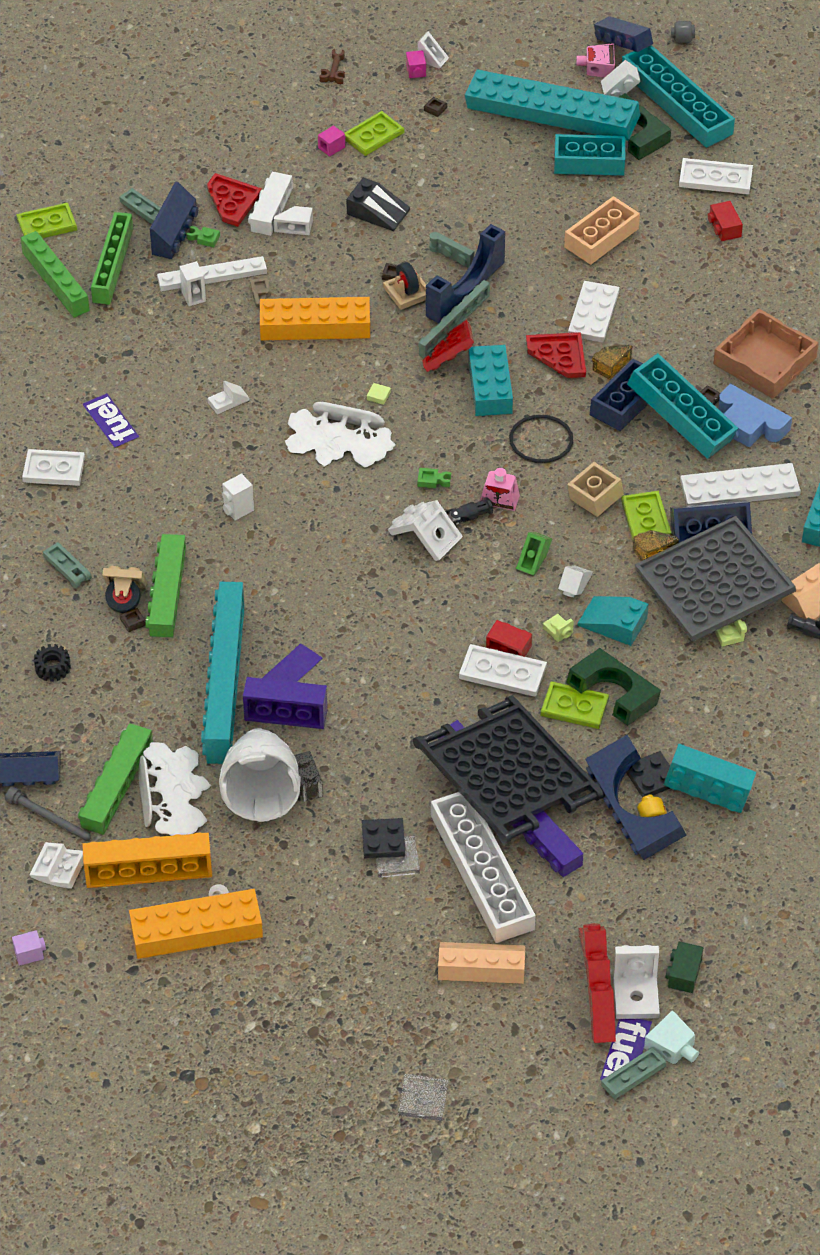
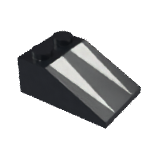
[346,177,410,232]

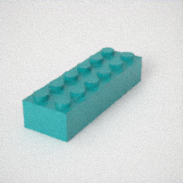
[627,353,738,459]

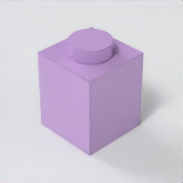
[12,930,46,966]

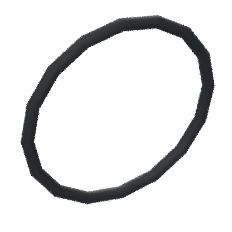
[509,415,573,463]

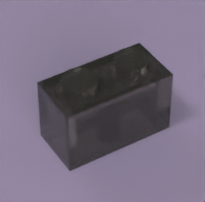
[294,751,323,802]

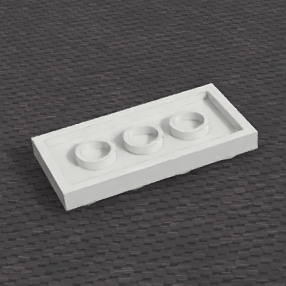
[679,158,753,194]
[568,281,620,343]
[459,644,547,697]

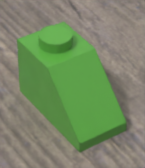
[516,532,552,575]

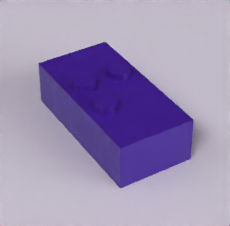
[243,677,328,729]

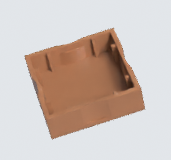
[713,309,819,399]

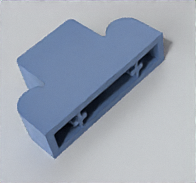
[718,384,792,447]

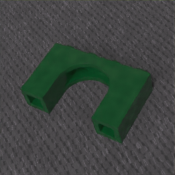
[619,93,671,160]
[566,648,661,726]

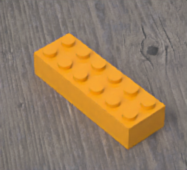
[260,297,370,340]
[82,832,212,888]
[129,889,263,959]

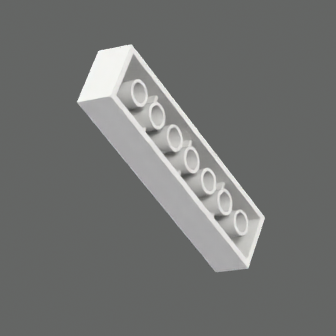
[431,792,536,943]

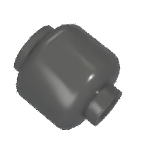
[671,21,695,43]

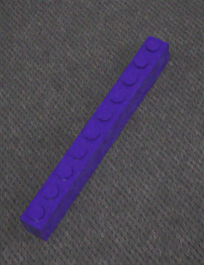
[438,720,584,877]

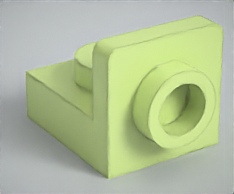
[543,614,574,642]
[715,619,747,646]

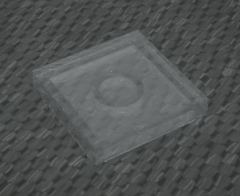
[376,835,420,878]
[398,1074,448,1121]

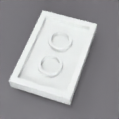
[22,449,85,486]

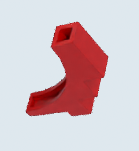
[578,923,616,1043]

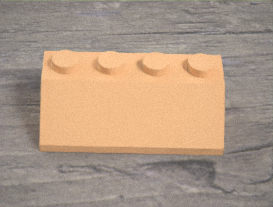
[782,563,820,620]
[438,942,525,984]

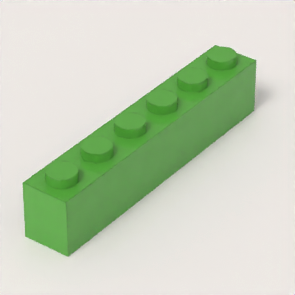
[91,212,133,305]
[20,231,90,318]
[146,534,186,637]
[78,723,153,835]

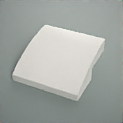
[30,842,84,889]

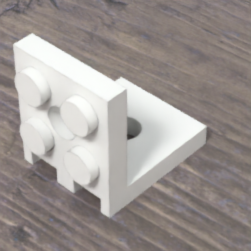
[388,500,463,561]
[613,945,660,1019]

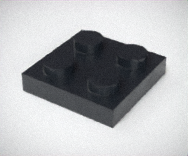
[626,751,671,798]
[362,818,406,859]

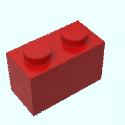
[708,201,743,242]
[486,620,532,657]

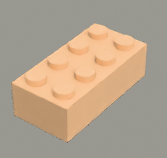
[564,196,640,265]

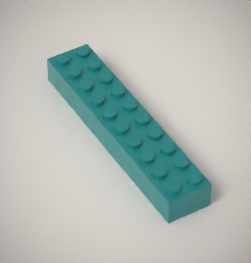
[465,69,640,141]
[201,581,245,764]

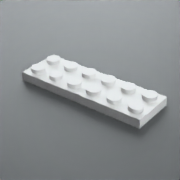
[680,463,801,506]

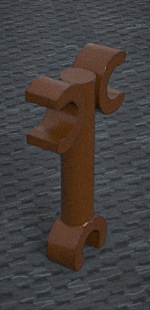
[319,49,345,84]

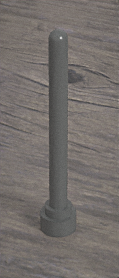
[5,786,91,841]

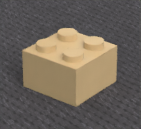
[567,462,624,517]

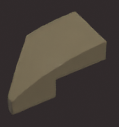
[250,277,271,307]

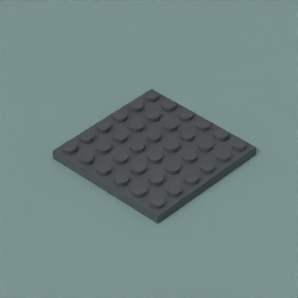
[635,516,796,641]

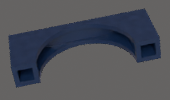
[426,224,505,323]
[585,734,687,860]

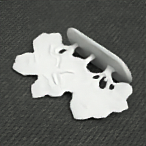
[285,402,396,467]
[138,742,212,836]

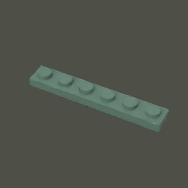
[418,280,490,358]

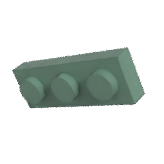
[119,188,161,224]
[601,1047,666,1100]

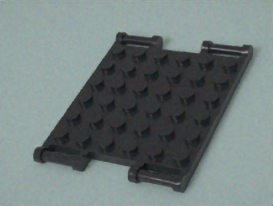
[413,695,604,844]

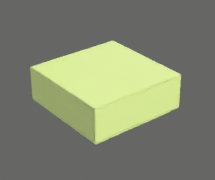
[367,383,391,405]

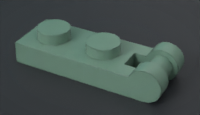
[430,232,474,268]
[43,542,92,588]

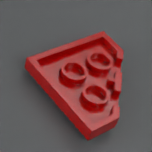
[207,173,262,227]
[422,320,474,372]
[526,332,586,378]

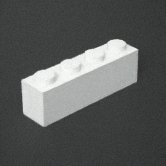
[248,172,293,236]

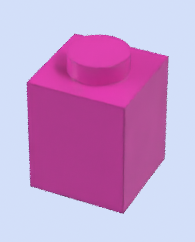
[406,50,426,78]
[318,125,346,157]

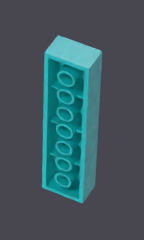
[622,45,735,148]

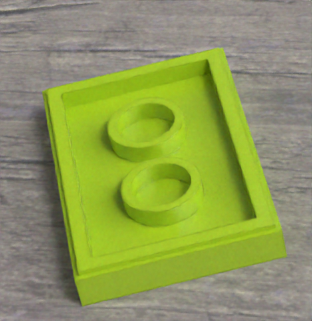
[344,111,404,156]
[16,203,77,238]
[621,491,672,543]
[540,681,609,729]

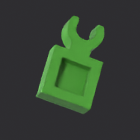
[186,226,220,248]
[417,468,451,488]

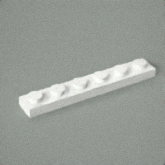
[157,256,267,291]

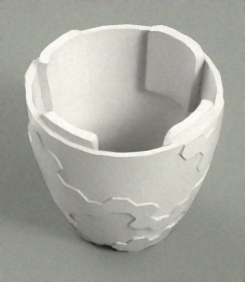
[219,728,300,822]

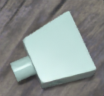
[644,1011,699,1064]

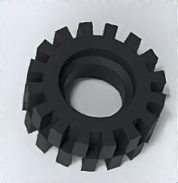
[34,644,71,682]

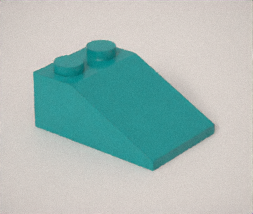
[577,596,649,646]

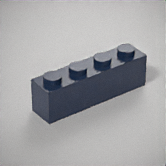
[594,16,654,52]

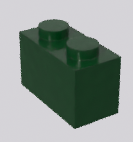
[665,941,704,993]

